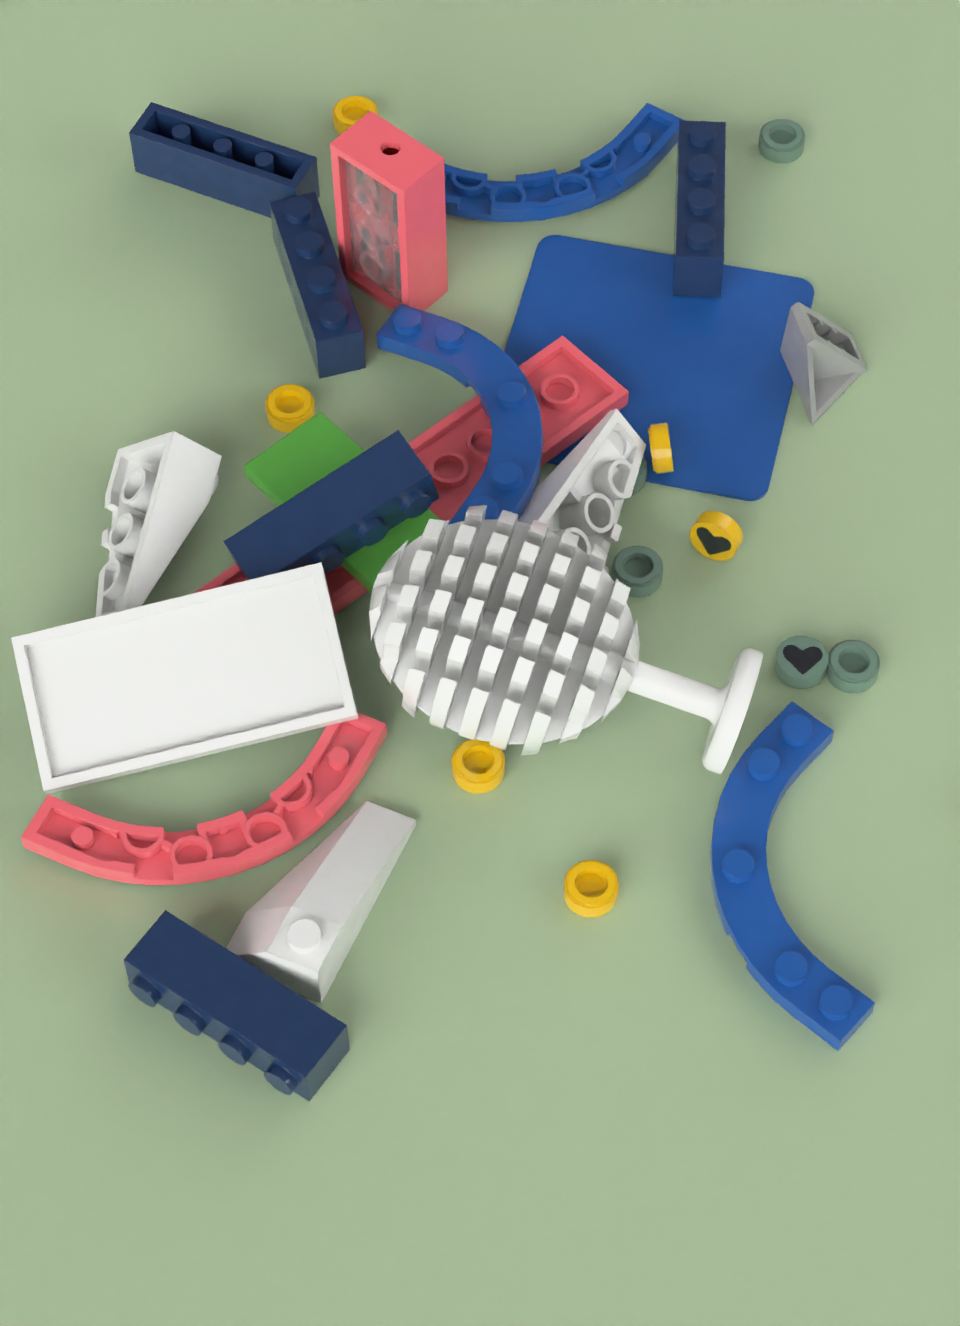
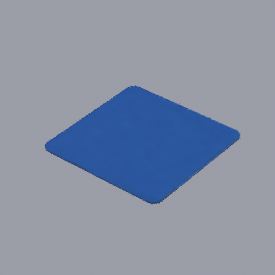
[504,235,814,501]

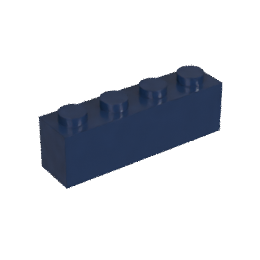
[129,102,320,218]
[673,120,726,298]
[270,192,366,379]
[223,430,440,580]
[124,910,350,1102]

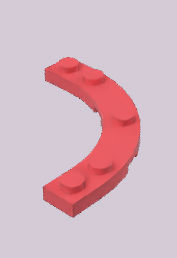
[21,712,387,885]

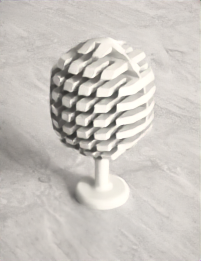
[369,505,763,775]

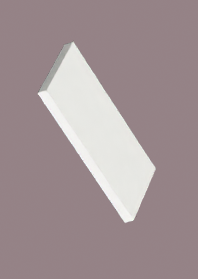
[11,563,359,794]

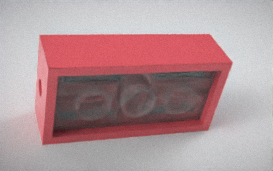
[330,111,448,312]

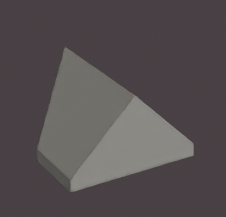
[780,302,867,425]

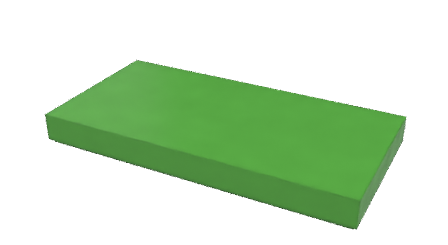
[244,411,441,594]

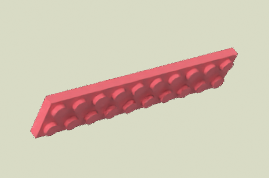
[194,335,629,615]

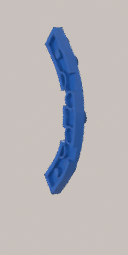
[444,103,683,222]
[376,304,544,524]
[710,701,875,1051]

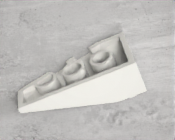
[518,409,646,574]
[95,431,222,617]
[226,801,416,1003]

